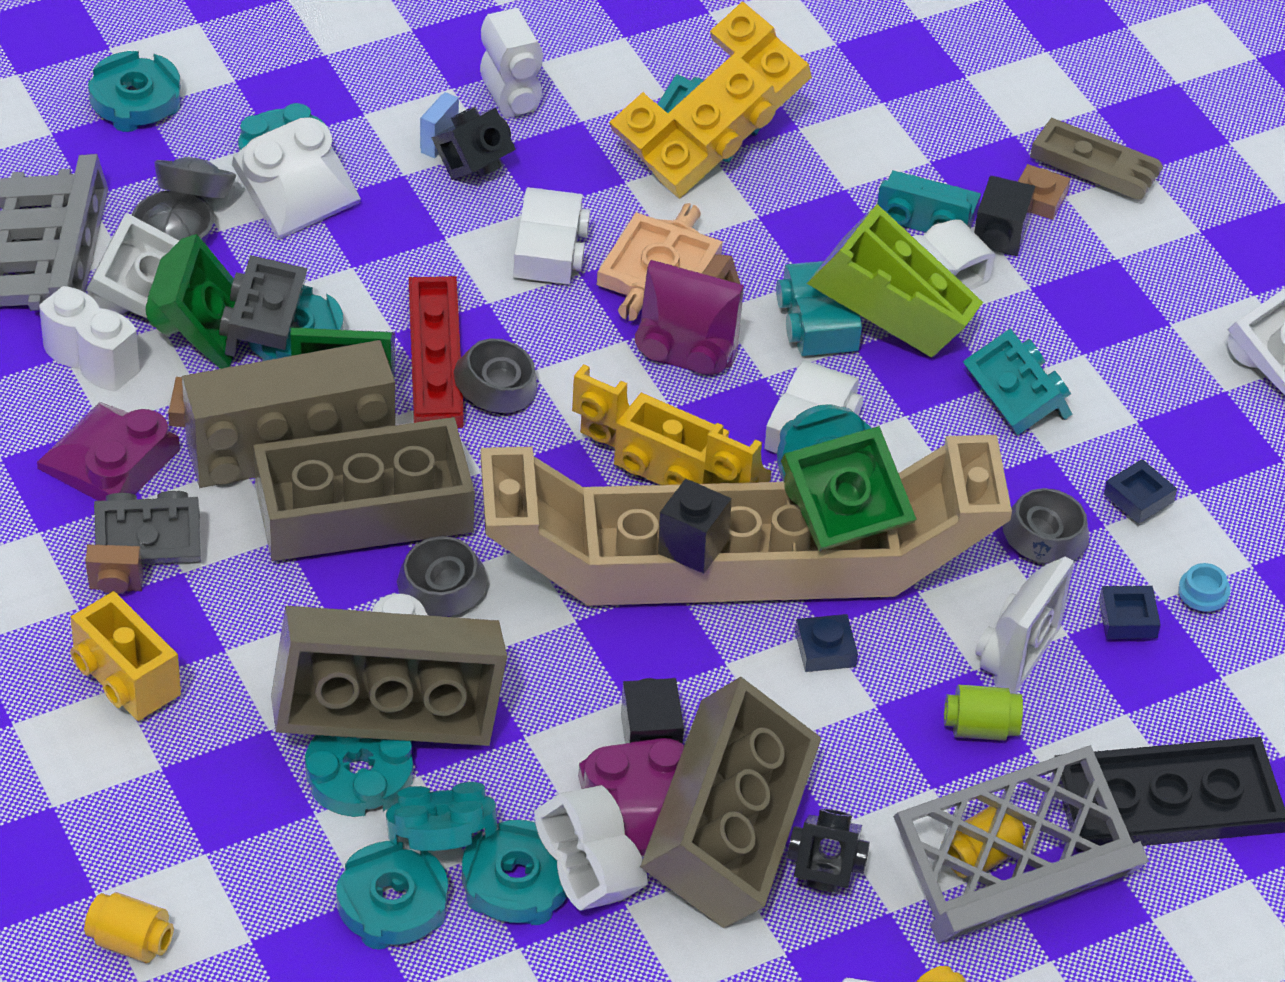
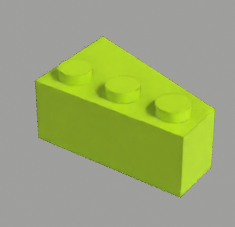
[806,204,983,358]

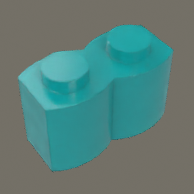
[776,261,862,356]

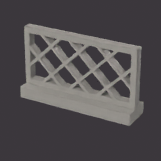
[893,745,1149,944]

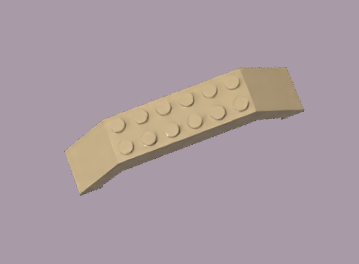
[480,435,1012,606]

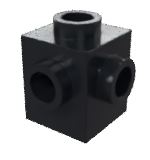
[431,106,516,179]
[788,808,870,892]

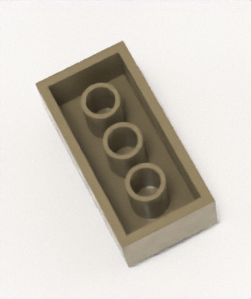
[182,340,395,488]
[253,417,475,561]
[271,605,507,746]
[640,677,821,928]

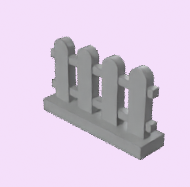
[0,154,108,311]

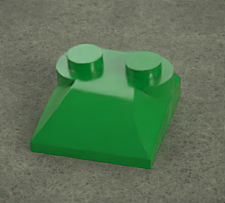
[145,234,235,369]
[781,426,917,551]

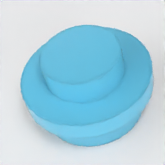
[1178,563,1231,611]

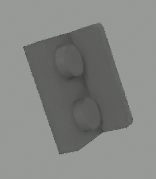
[219,255,307,357]
[94,491,201,564]

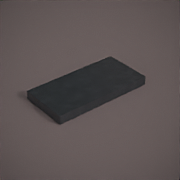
[1054,736,1285,852]

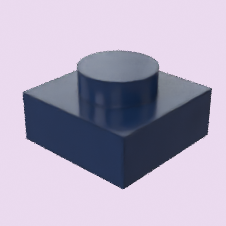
[1104,459,1177,524]
[1099,586,1161,639]
[795,614,858,672]

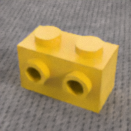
[70,591,181,721]

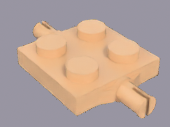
[597,203,723,321]

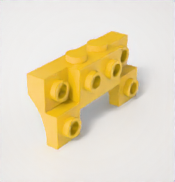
[609,1,812,199]
[572,364,772,485]

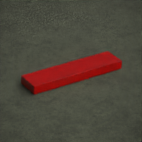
[409,276,464,428]

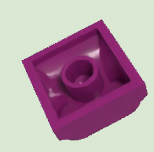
[635,260,744,375]
[37,402,180,501]
[578,738,684,856]

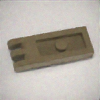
[1030,117,1163,200]

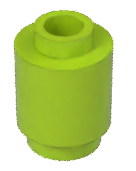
[944,684,1023,741]

